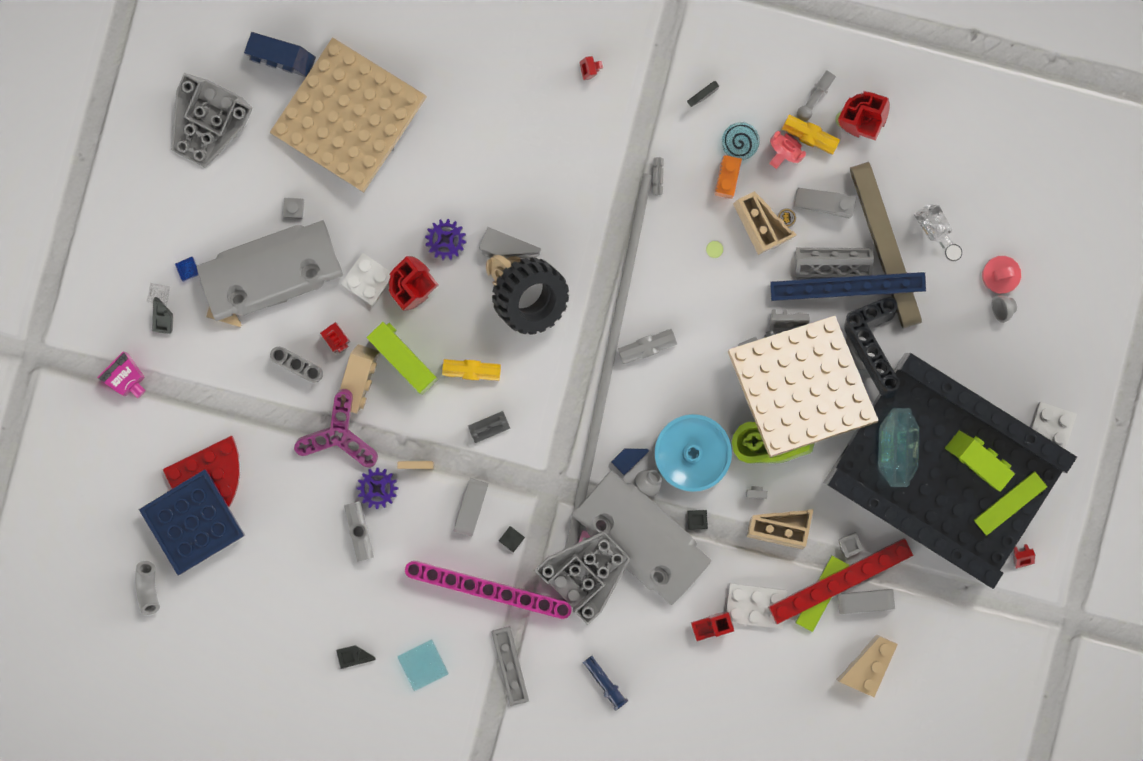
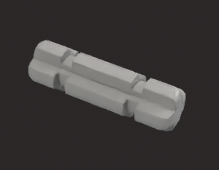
[652,157,664,195]

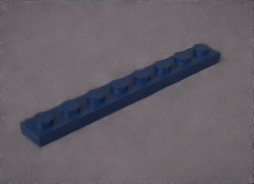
[770,272,926,301]

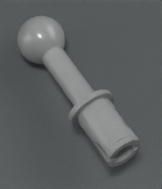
[797,70,836,121]

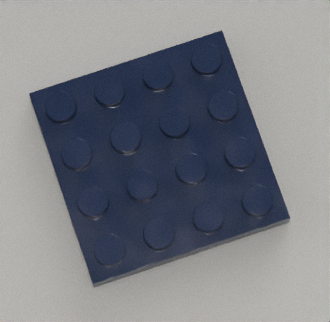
[138,469,246,576]

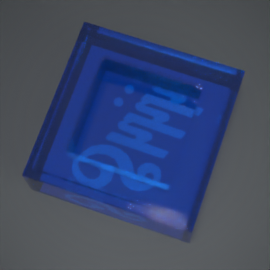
[175,256,199,282]

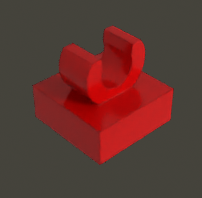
[579,56,603,80]
[1014,544,1036,569]

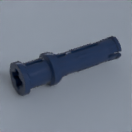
[582,655,629,711]

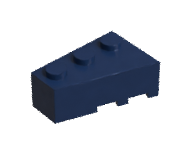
[244,32,316,77]

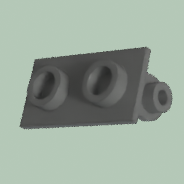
[468,411,510,443]

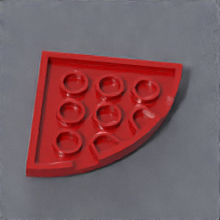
[163,436,240,508]

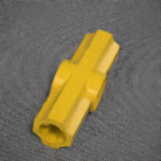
[781,114,840,155]
[442,359,501,381]

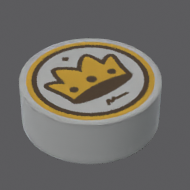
[777,208,796,228]

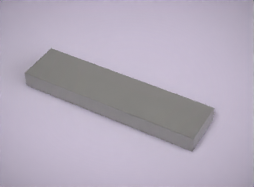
[491,626,529,706]

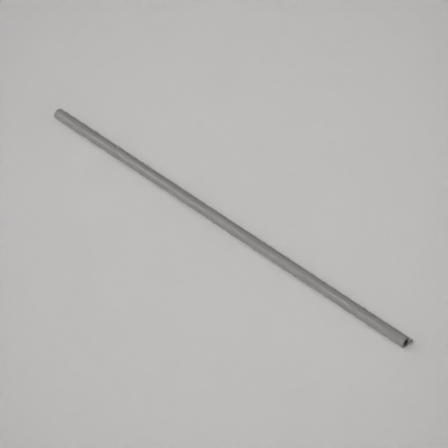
[566,173,652,548]

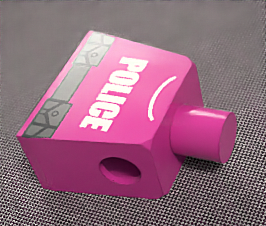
[97,352,146,399]

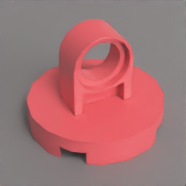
[769,131,806,169]
[982,256,1021,294]

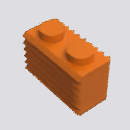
[714,155,742,199]

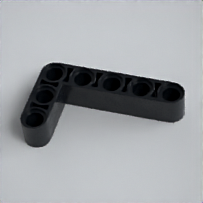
[844,297,900,399]

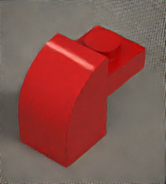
[691,612,734,641]

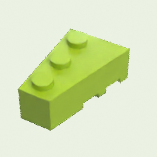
[945,430,1015,492]

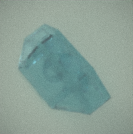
[878,408,919,487]

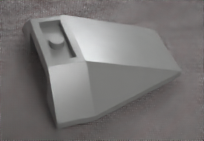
[171,73,253,168]
[534,531,631,625]

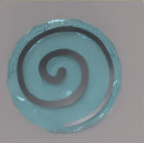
[722,122,760,160]

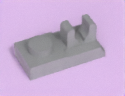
[770,309,810,331]

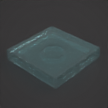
[397,639,449,691]

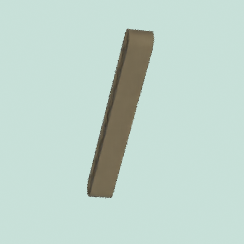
[850,162,922,329]

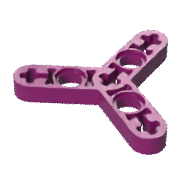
[294,389,378,468]

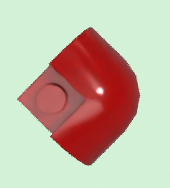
[838,91,890,141]
[388,256,439,311]

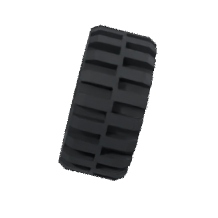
[492,257,569,335]

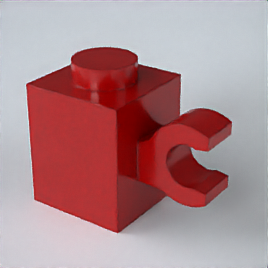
[320,322,351,353]

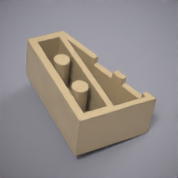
[733,191,797,255]
[337,344,379,414]
[747,509,813,550]
[836,635,898,697]

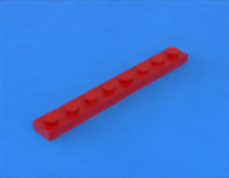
[768,538,914,624]

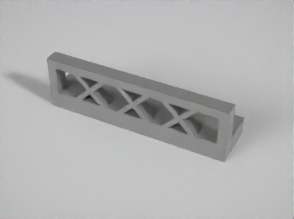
[795,247,874,277]

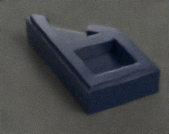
[611,448,649,475]

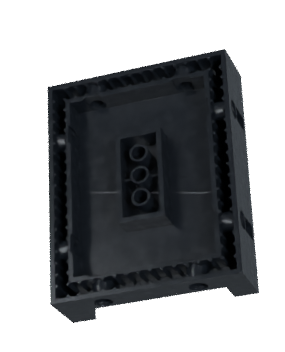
[823,353,1077,589]

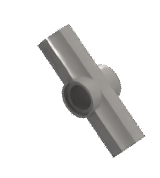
[618,329,677,364]
[344,501,374,562]

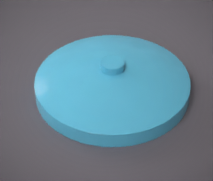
[655,414,732,492]

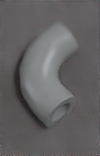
[135,561,160,615]

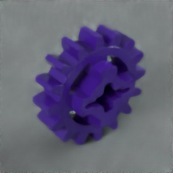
[425,219,467,261]
[356,468,399,509]

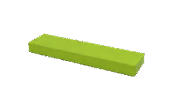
[973,471,1047,536]
[795,555,849,632]

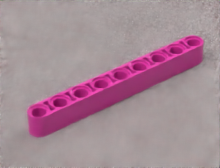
[405,561,571,619]

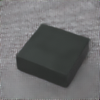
[687,510,708,530]
[499,526,525,553]

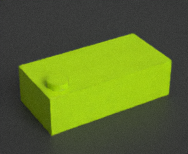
[366,322,439,395]

